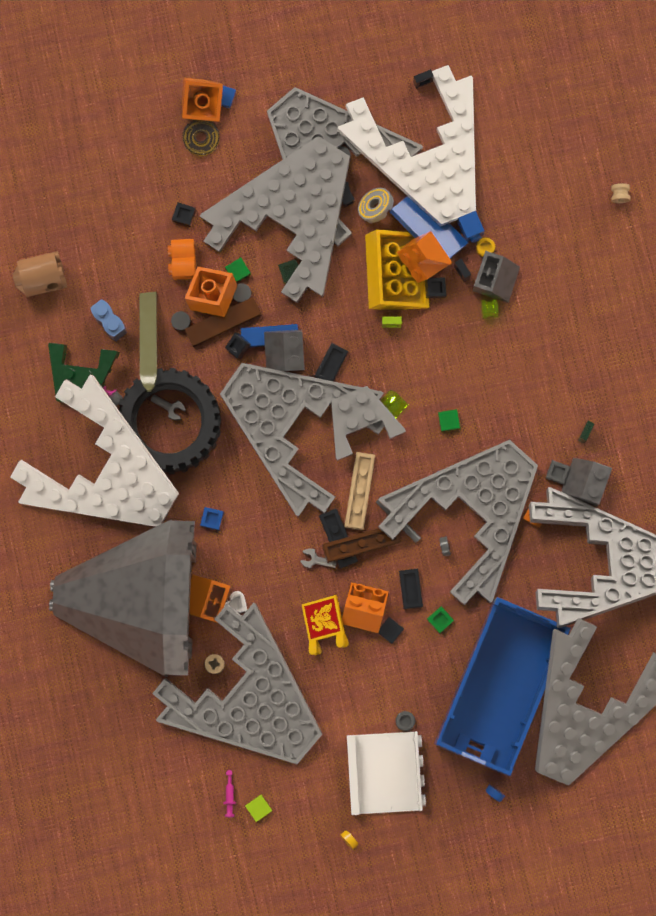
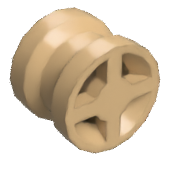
[611,184,631,203]
[205,654,225,674]

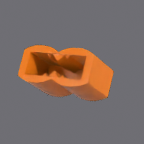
[168,239,196,280]

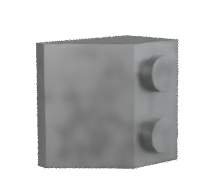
[264,330,305,371]
[561,458,612,507]

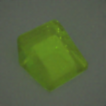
[381,390,408,418]

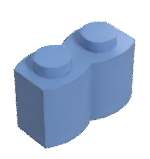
[91,299,127,341]

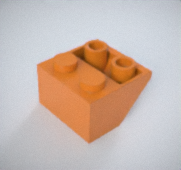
[189,575,230,623]
[342,582,389,633]

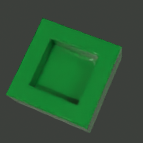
[225,257,251,283]
[438,409,460,432]
[427,606,454,634]

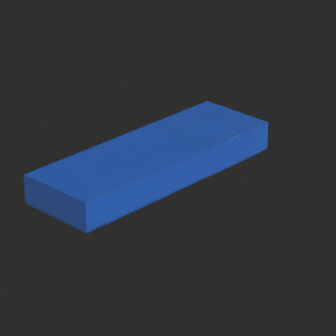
[241,324,298,348]

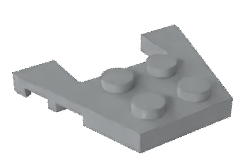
[331,386,406,461]

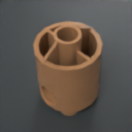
[13,251,67,297]

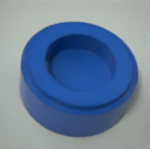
[486,784,505,802]

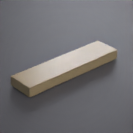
[344,452,375,531]

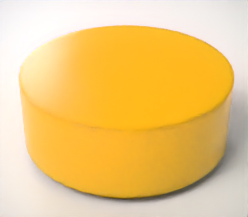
[476,238,495,257]
[340,830,358,849]

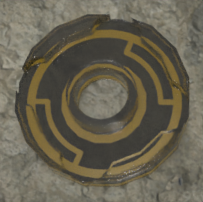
[182,120,220,156]

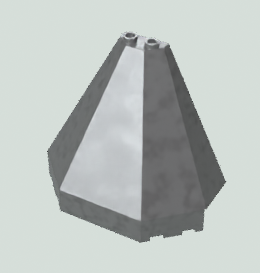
[49,519,197,677]

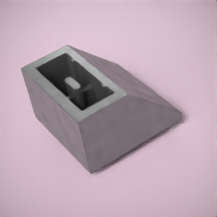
[473,251,520,303]

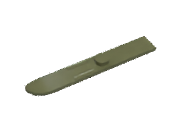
[139,291,157,392]

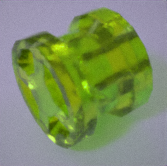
[481,299,498,319]

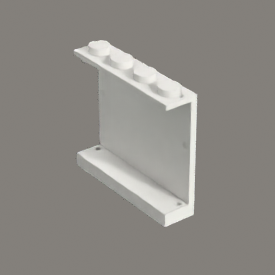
[347,731,426,815]

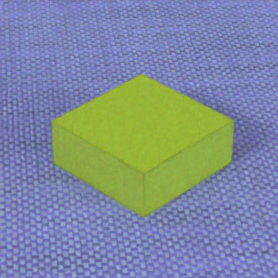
[382,317,402,328]
[245,795,272,822]

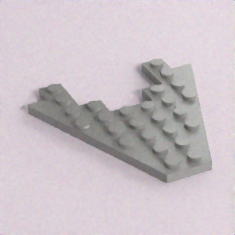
[200,136,350,303]
[152,602,322,764]

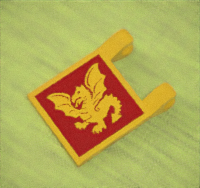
[302,595,349,655]

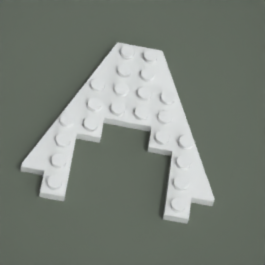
[337,65,476,227]
[11,375,179,527]

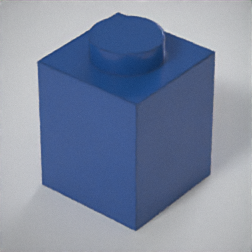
[457,211,485,243]

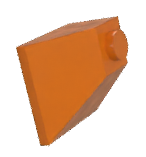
[182,78,223,122]

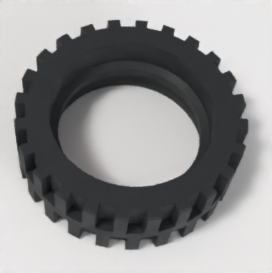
[119,368,221,474]

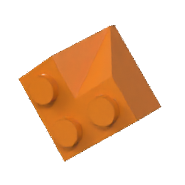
[397,231,452,283]
[185,267,237,317]

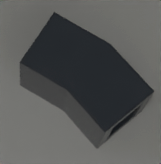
[342,182,355,208]

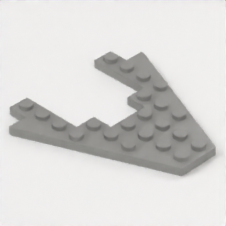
[267,87,423,246]
[220,363,384,517]
[378,440,538,605]
[529,487,656,628]
[535,618,656,785]

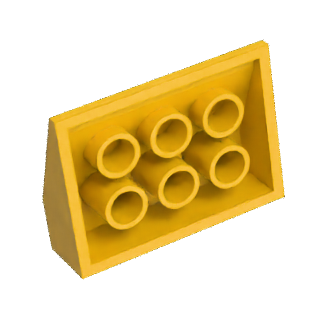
[365,229,429,310]

